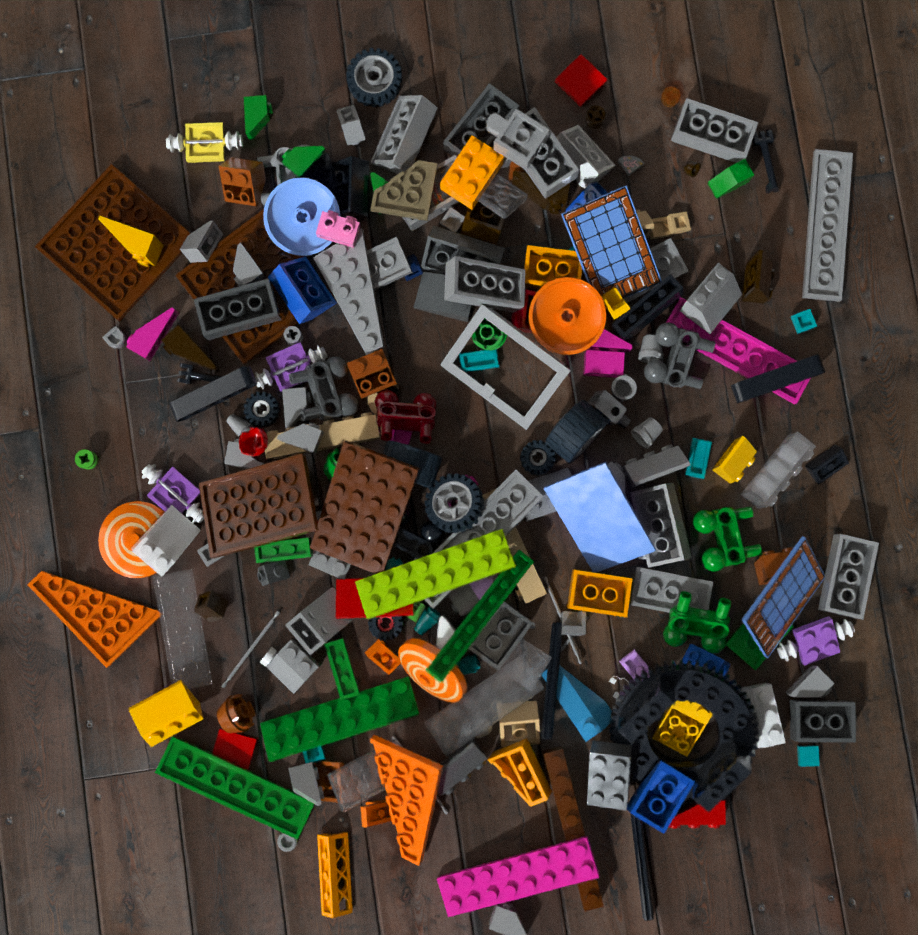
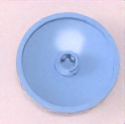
[263,178,340,256]

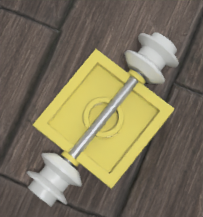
[166,122,243,163]

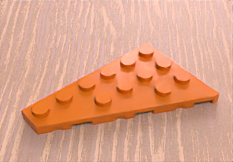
[27,571,163,668]
[370,735,443,866]

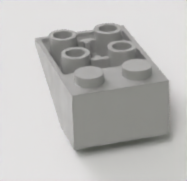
[285,586,354,655]

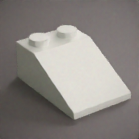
[131,505,201,576]

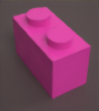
[583,347,625,378]

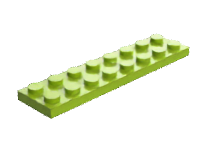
[355,529,516,619]

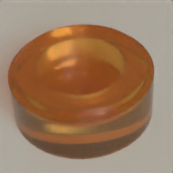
[661,87,681,107]

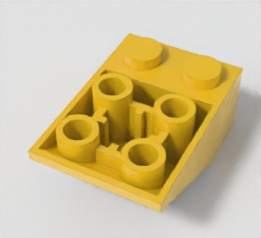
[652,701,713,756]

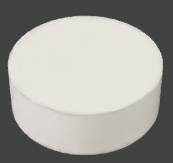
[260,647,277,666]

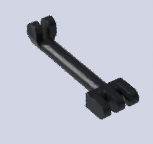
[753,130,779,194]
[177,363,223,384]

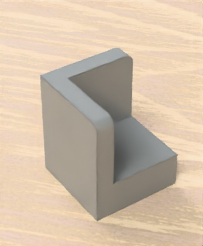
[561,611,586,636]

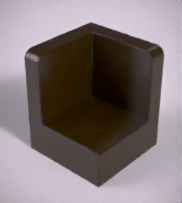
[194,590,228,622]

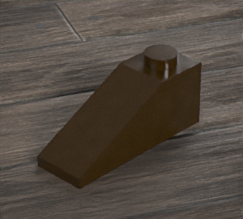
[161,325,220,372]

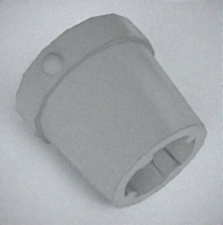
[638,335,664,363]
[611,374,637,402]
[631,417,663,449]

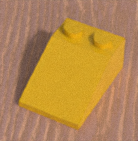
[98,216,164,267]

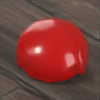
[239,427,268,456]

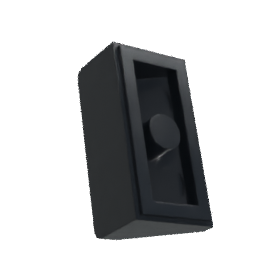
[805,445,849,485]

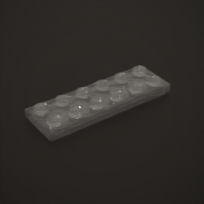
[153,569,212,689]
[424,655,544,757]

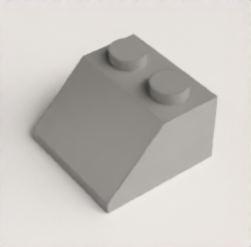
[266,639,321,694]

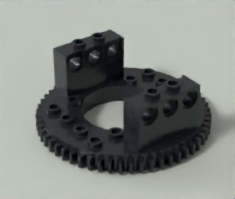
[609,659,759,812]

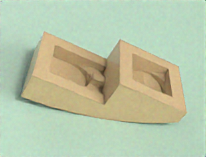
[650,212,691,240]

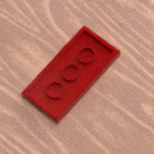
[335,578,414,619]

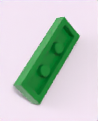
[254,537,313,563]
[324,638,360,700]

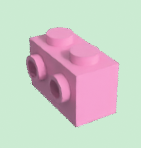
[316,210,360,248]

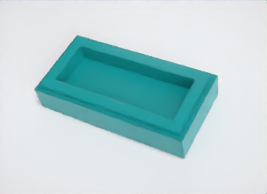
[459,349,500,372]
[685,438,712,479]

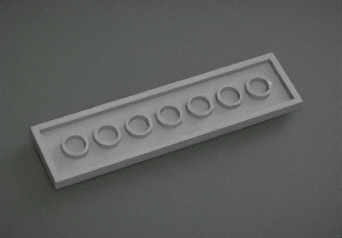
[802,149,853,302]
[424,470,544,609]

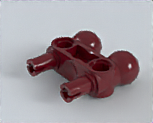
[374,389,437,444]

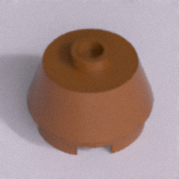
[217,694,255,733]

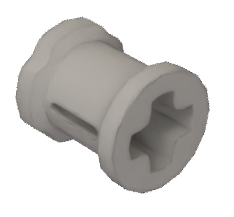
[284,326,303,345]

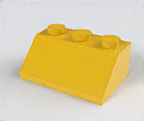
[129,680,203,747]

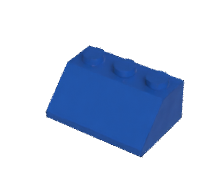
[268,256,337,324]

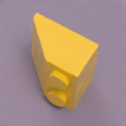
[712,436,757,484]

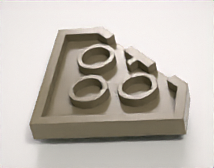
[371,160,438,221]

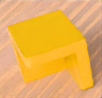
[601,287,630,320]

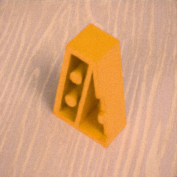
[488,738,552,807]

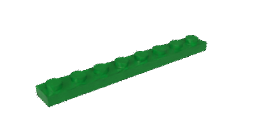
[425,550,534,683]

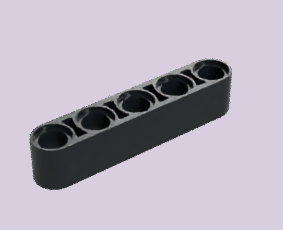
[731,354,826,404]
[169,366,258,422]

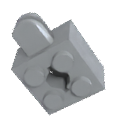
[486,109,550,170]

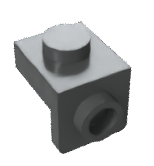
[257,560,290,586]

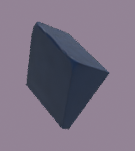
[404,254,423,281]

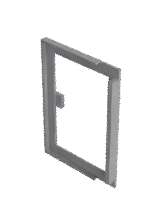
[440,304,571,430]

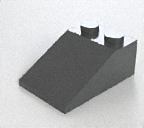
[413,272,473,322]

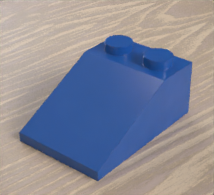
[627,760,695,834]

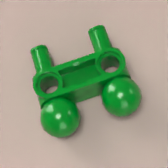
[693,506,762,572]
[663,591,731,654]

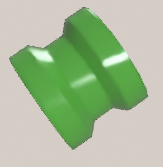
[75,449,98,470]

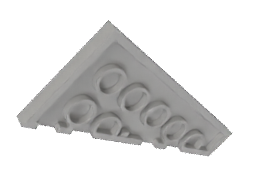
[313,229,384,355]

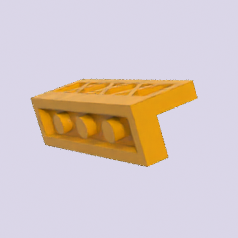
[317,832,353,918]

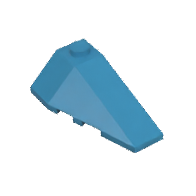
[540,665,612,742]

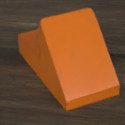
[365,639,401,675]
[361,800,392,827]

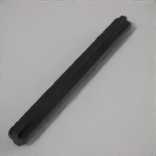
[541,622,562,740]
[630,813,654,921]

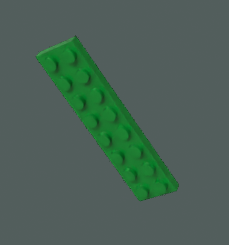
[260,676,420,762]
[155,735,314,840]

